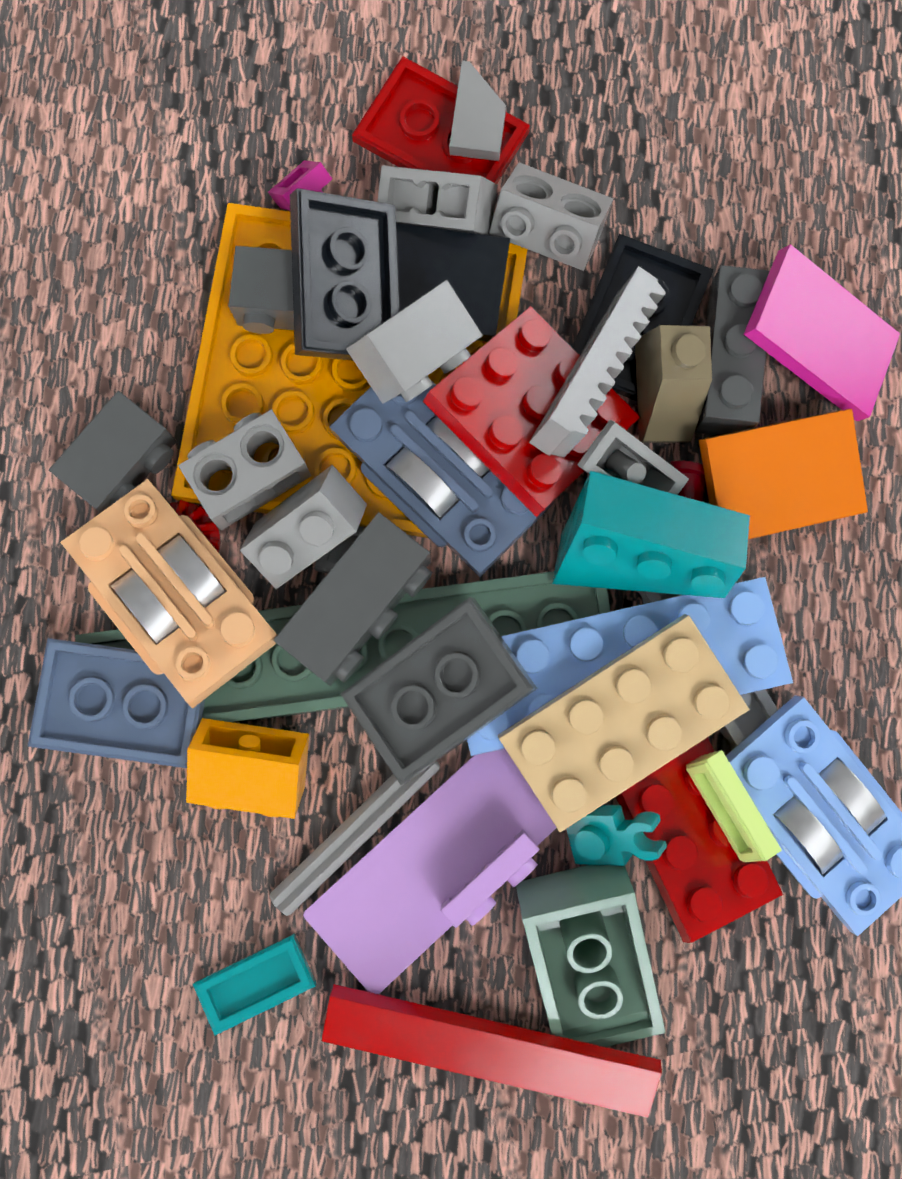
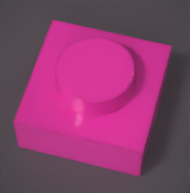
[268,160,333,211]

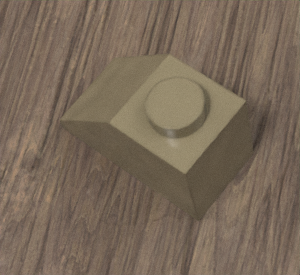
[635,325,712,443]

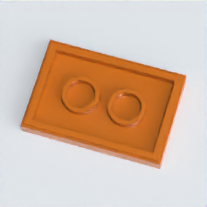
[699,409,868,539]

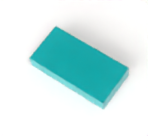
[193,933,317,1036]

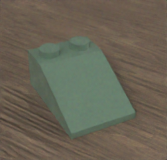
[516,865,666,1047]

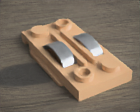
[60,479,277,709]

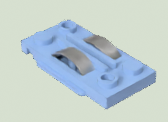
[726,695,902,936]

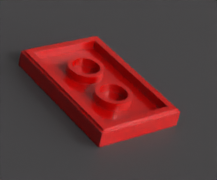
[352,56,530,184]

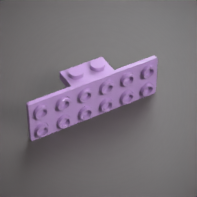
[303,749,557,994]

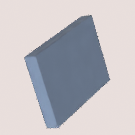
[28,638,205,768]

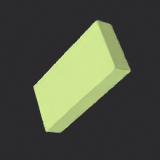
[686,750,782,862]

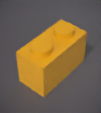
[186,718,309,819]

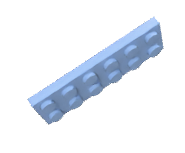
[467,577,793,756]

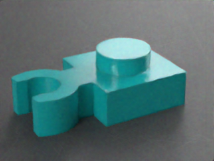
[566,805,667,866]

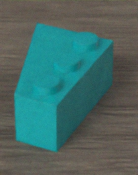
[552,471,750,598]

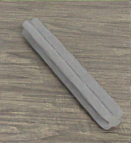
[269,761,440,916]

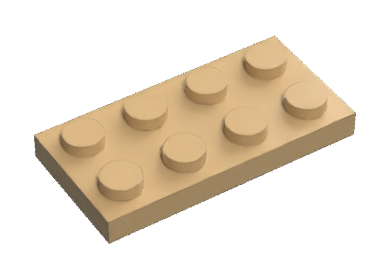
[498,614,750,832]

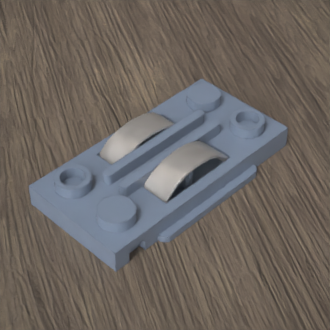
[329,381,555,577]

